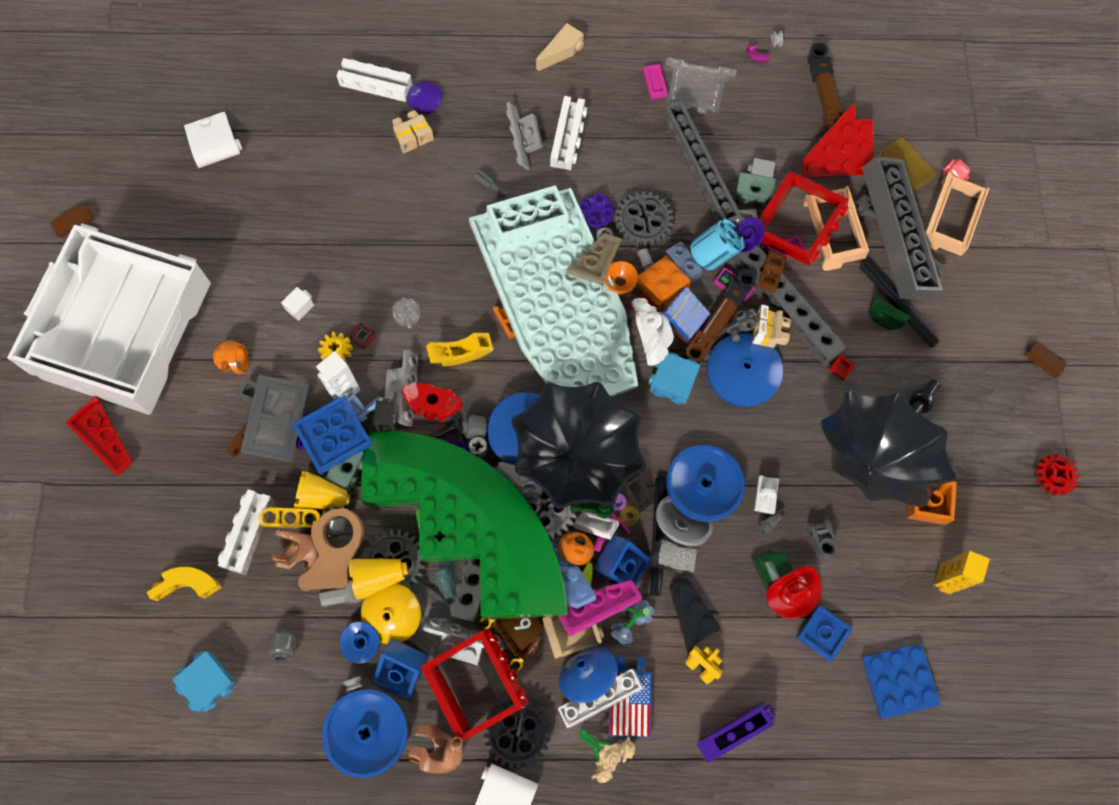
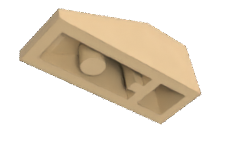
[536,23,584,71]

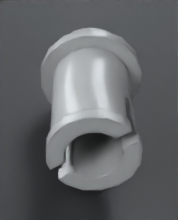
[637,248,655,271]

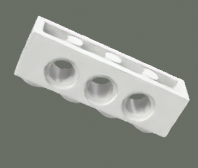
[316,352,360,400]

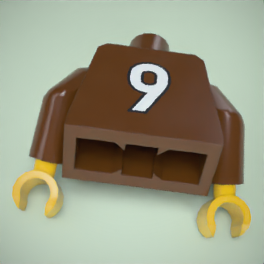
[480,617,545,671]

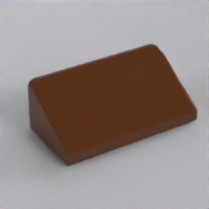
[1025,342,1067,379]

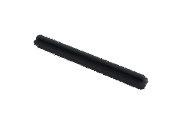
[859,260,940,348]
[650,479,666,597]

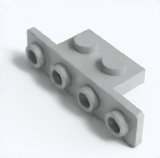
[506,101,543,170]
[384,349,418,427]
[423,618,505,665]

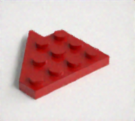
[801,105,874,178]

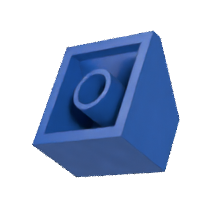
[593,535,651,586]
[372,639,429,700]

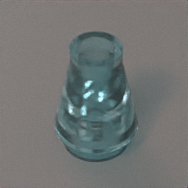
[433,568,455,599]

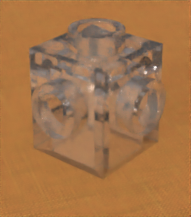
[392,297,421,329]

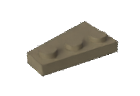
[567,233,622,286]

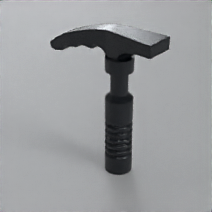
[429,414,463,443]

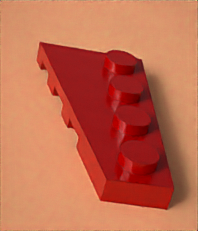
[65,396,134,477]

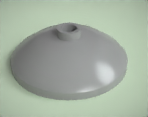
[656,496,713,546]

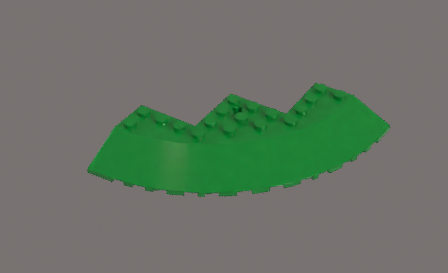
[361,431,568,620]

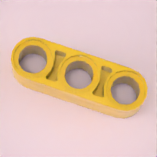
[258,508,320,529]

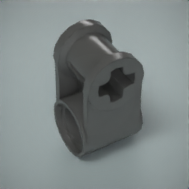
[808,520,837,560]

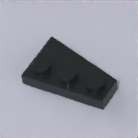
[669,576,721,651]

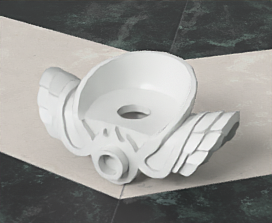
[631,298,674,366]

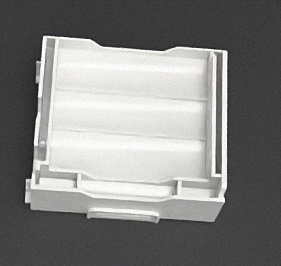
[7,223,211,415]

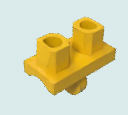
[685,645,723,684]

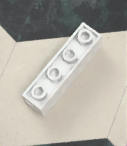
[337,58,412,102]
[550,96,588,170]
[218,490,275,575]
[558,669,644,728]

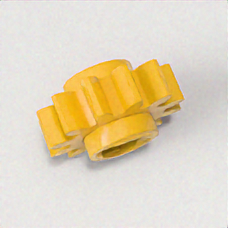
[318,332,353,363]

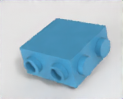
[648,352,700,404]
[172,651,237,713]

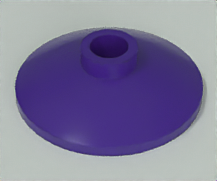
[734,217,765,253]

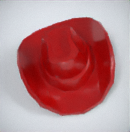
[766,565,822,619]

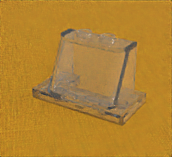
[665,57,737,114]

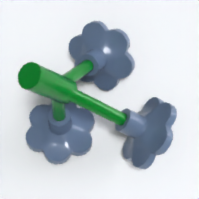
[611,600,654,644]

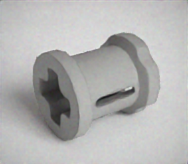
[469,437,487,458]

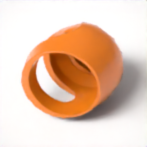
[213,340,248,374]

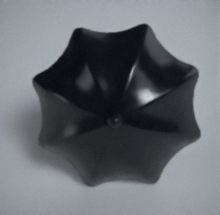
[821,379,956,507]
[511,382,646,508]

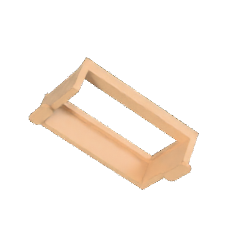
[925,172,989,256]
[803,186,869,271]

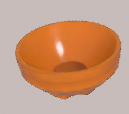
[604,261,638,294]
[558,532,594,565]

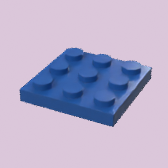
[292,395,373,475]
[861,643,941,719]

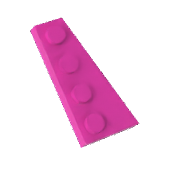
[558,580,642,637]

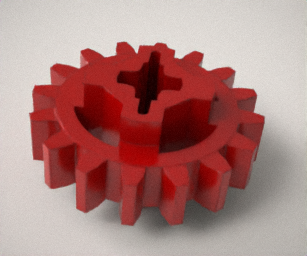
[1034,454,1080,496]

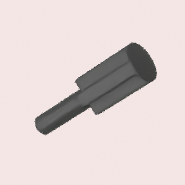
[474,169,507,197]

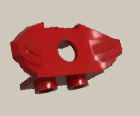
[401,383,464,422]

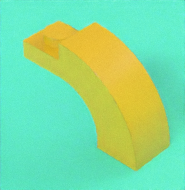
[426,333,494,366]
[147,567,222,601]

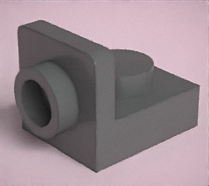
[854,195,877,219]

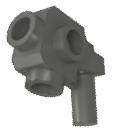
[725,308,758,342]

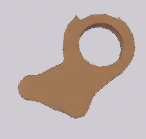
[298,508,364,591]

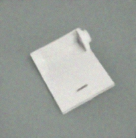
[184,111,242,168]
[475,764,538,805]

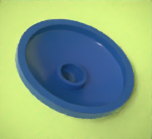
[559,647,618,703]

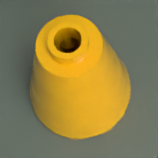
[293,470,351,510]
[349,559,408,600]

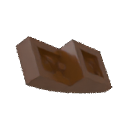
[50,204,94,238]
[757,251,787,293]
[227,424,262,458]

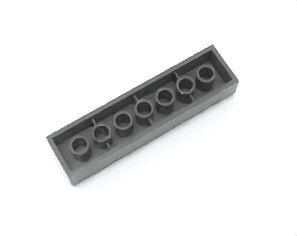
[862,156,943,300]

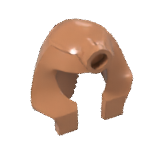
[271,530,319,571]
[409,725,463,774]

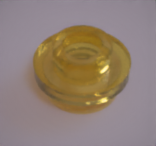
[620,506,640,526]

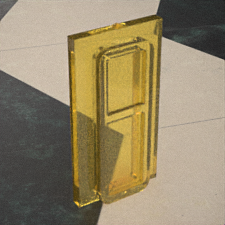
[880,137,937,192]

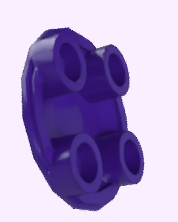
[407,82,442,115]
[579,193,614,228]

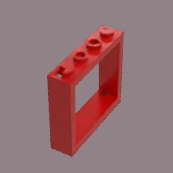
[759,171,850,266]
[421,628,529,741]

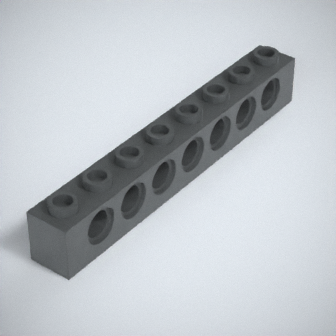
[664,100,742,229]
[732,245,847,366]
[450,462,524,625]

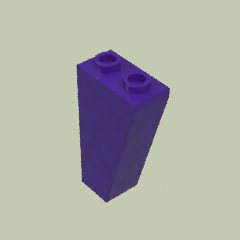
[697,701,776,763]

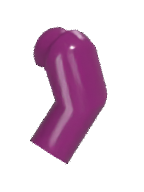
[746,43,769,63]

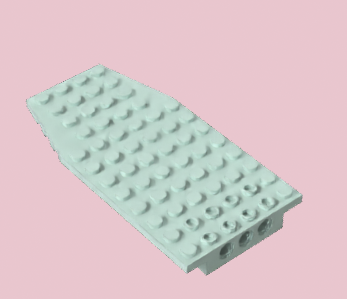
[469,185,638,397]

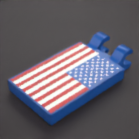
[609,657,652,738]

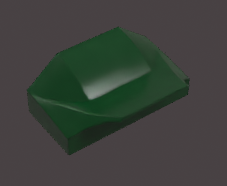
[868,298,910,330]
[751,550,794,591]

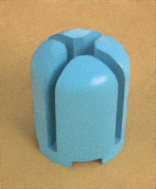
[690,219,745,271]

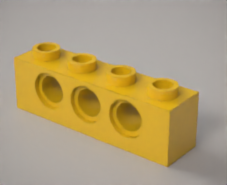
[933,551,990,594]

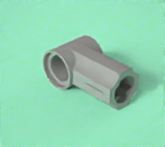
[319,580,362,607]

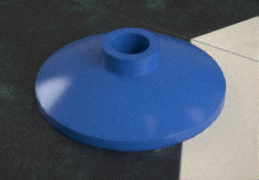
[340,622,380,664]

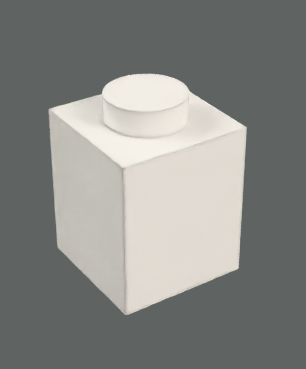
[281,287,314,321]

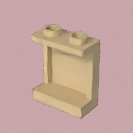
[542,616,604,659]

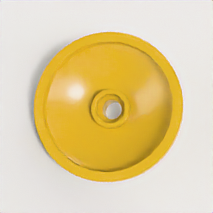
[361,583,422,644]

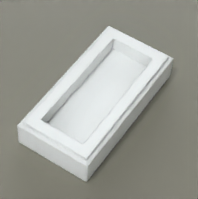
[574,511,619,540]

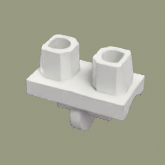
[754,476,779,514]

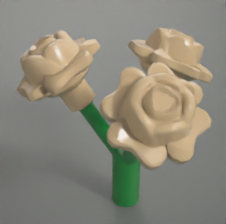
[579,729,635,783]

